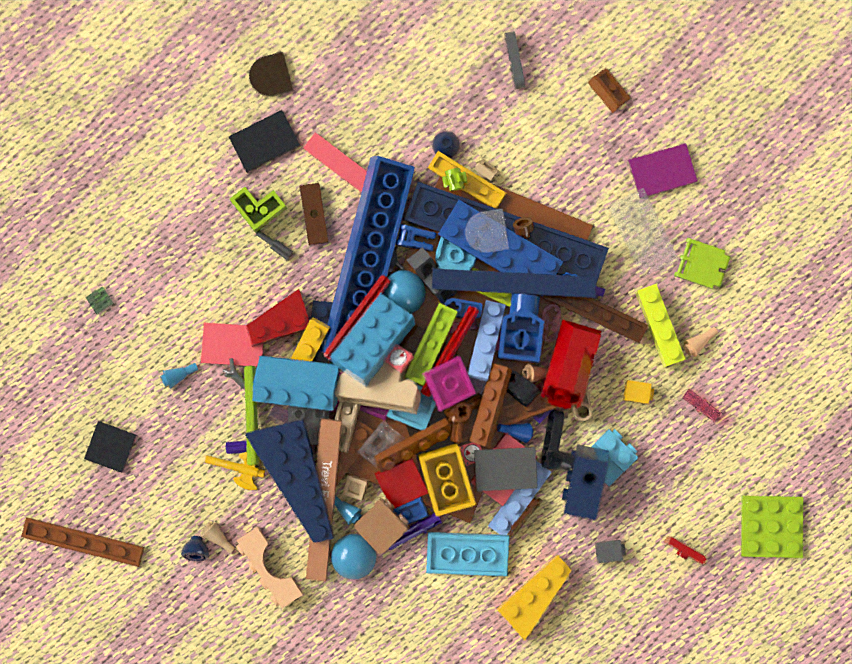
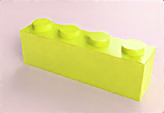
[635,284,685,367]

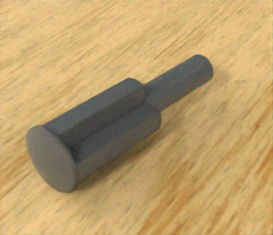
[256,230,293,261]

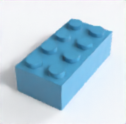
[330,293,416,387]

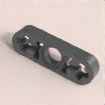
[504,31,525,90]

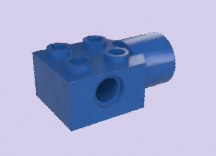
[498,293,544,363]

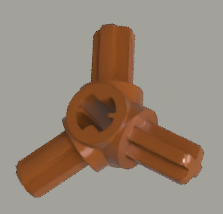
[433,394,482,442]

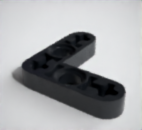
[541,410,573,471]

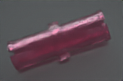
[682,388,722,422]

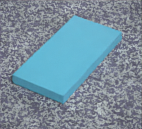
[426,532,509,576]

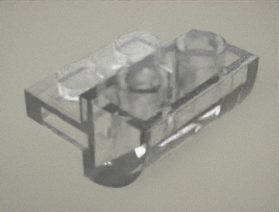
[357,420,405,469]

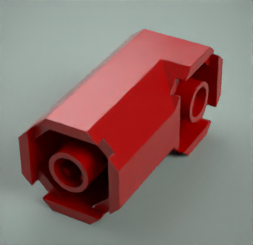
[541,319,602,409]

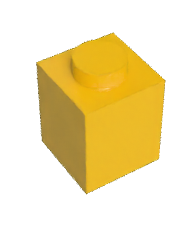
[623,380,654,404]

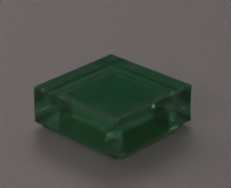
[85,287,114,315]

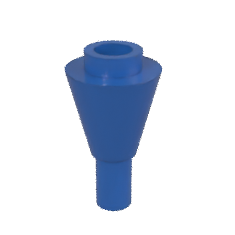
[497,423,534,443]

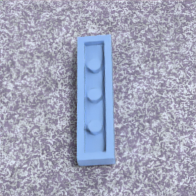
[468,300,505,382]
[488,461,552,535]

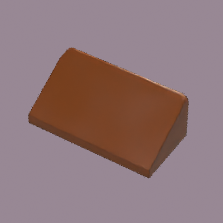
[588,68,631,113]

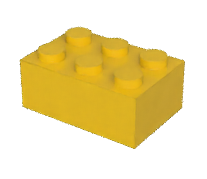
[418,443,475,517]

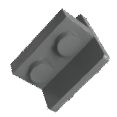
[288,405,329,445]

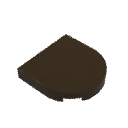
[249,51,294,97]

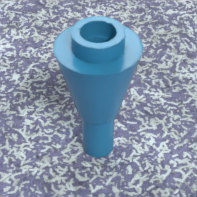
[160,363,198,389]
[334,495,362,525]

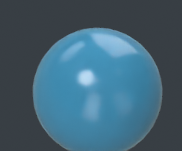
[382,270,426,314]
[331,534,377,580]

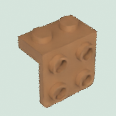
[354,498,410,554]

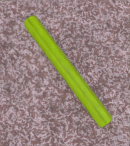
[244,365,259,466]

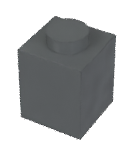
[595,540,626,563]

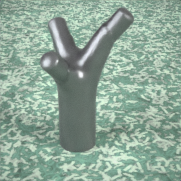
[387,247,404,275]
[223,358,245,389]

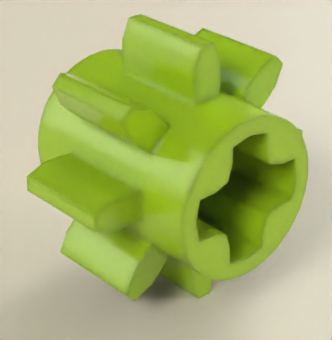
[442,168,467,191]

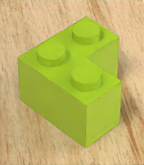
[229,187,287,233]

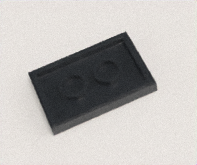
[228,110,300,173]

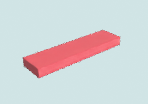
[303,132,367,192]

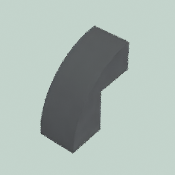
[407,248,458,304]

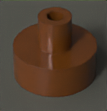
[513,217,534,239]

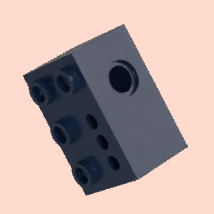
[562,444,609,521]

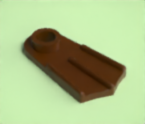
[508,498,542,537]

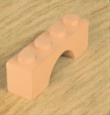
[236,527,303,608]

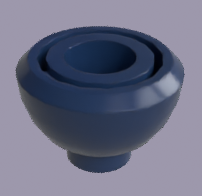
[432,131,460,158]
[181,536,209,561]

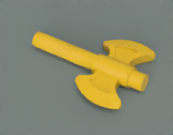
[205,452,265,490]

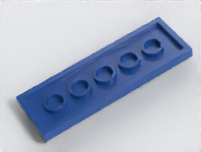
[438,200,563,297]

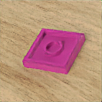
[423,356,476,411]

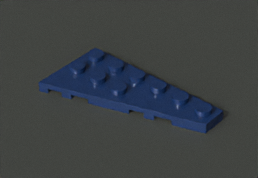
[245,419,334,543]

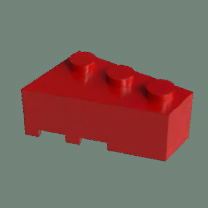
[246,289,309,347]

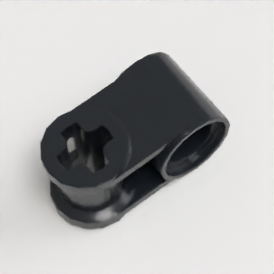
[506,370,540,407]

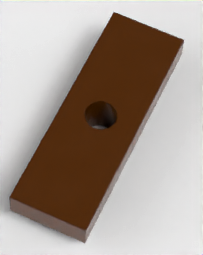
[299,183,329,246]

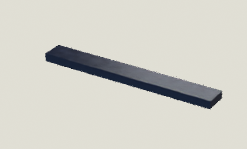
[432,268,596,298]

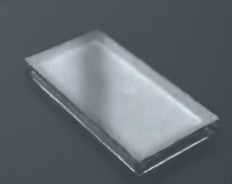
[607,188,679,278]

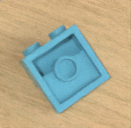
[387,378,436,431]
[591,429,638,487]

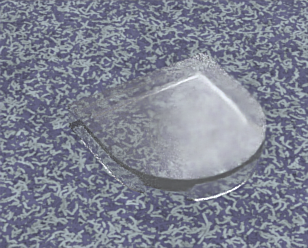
[465,209,509,253]

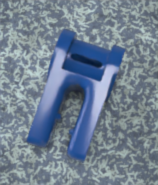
[395,224,436,252]
[444,298,482,318]

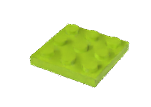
[741,495,803,558]

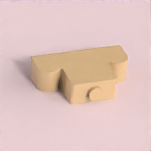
[335,363,421,414]

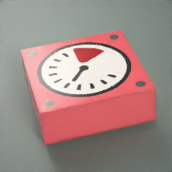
[384,344,414,373]
[460,442,482,466]

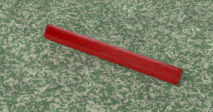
[324,275,391,360]
[421,306,479,397]

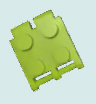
[674,238,730,289]

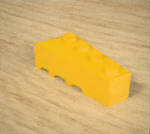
[497,554,572,641]

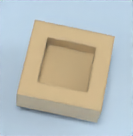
[475,159,499,181]
[343,474,369,501]

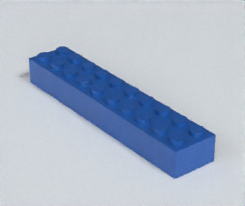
[320,156,415,353]

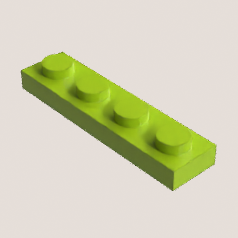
[405,303,458,386]

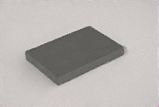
[474,447,537,491]

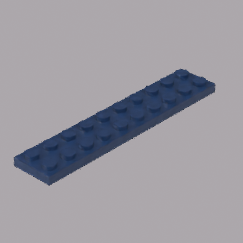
[405,182,609,284]

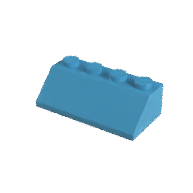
[253,355,340,411]

